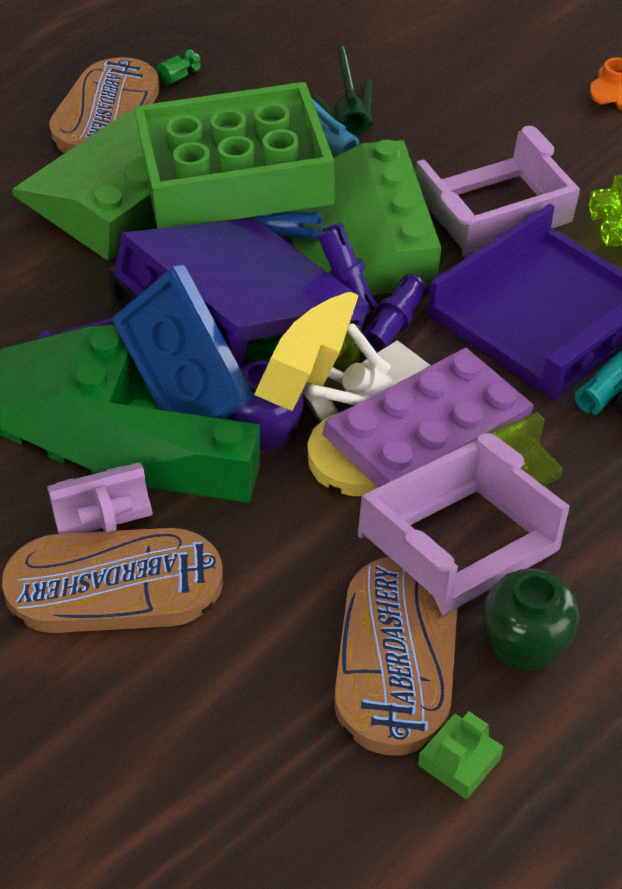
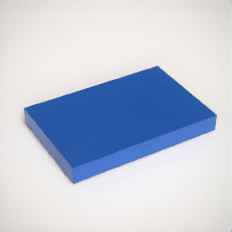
[112,265,255,419]

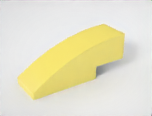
[254,292,359,411]

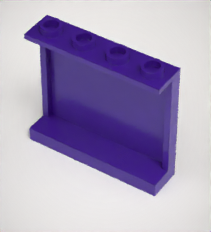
[428,203,622,402]
[114,218,369,368]

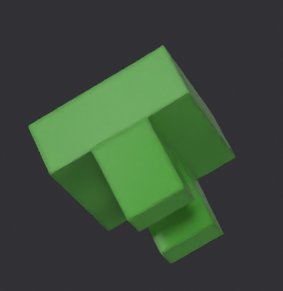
[418,711,504,800]

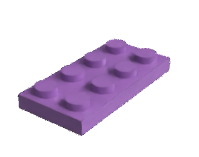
[322,347,534,487]

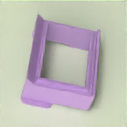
[415,126,580,257]
[358,433,570,616]

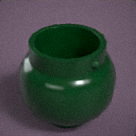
[483,569,580,671]

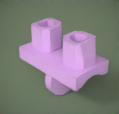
[47,462,153,534]

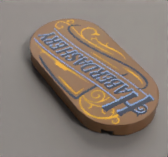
[49,57,159,153]
[2,528,223,633]
[334,557,457,756]

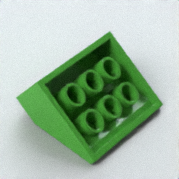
[134,82,335,229]
[12,111,156,261]
[290,140,441,295]

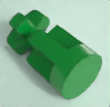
[155,50,201,86]

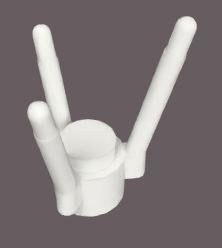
[308,324,393,405]

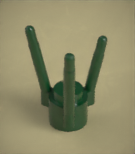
[311,44,373,136]

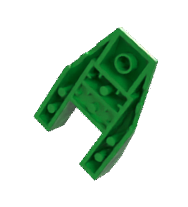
[0,325,284,503]

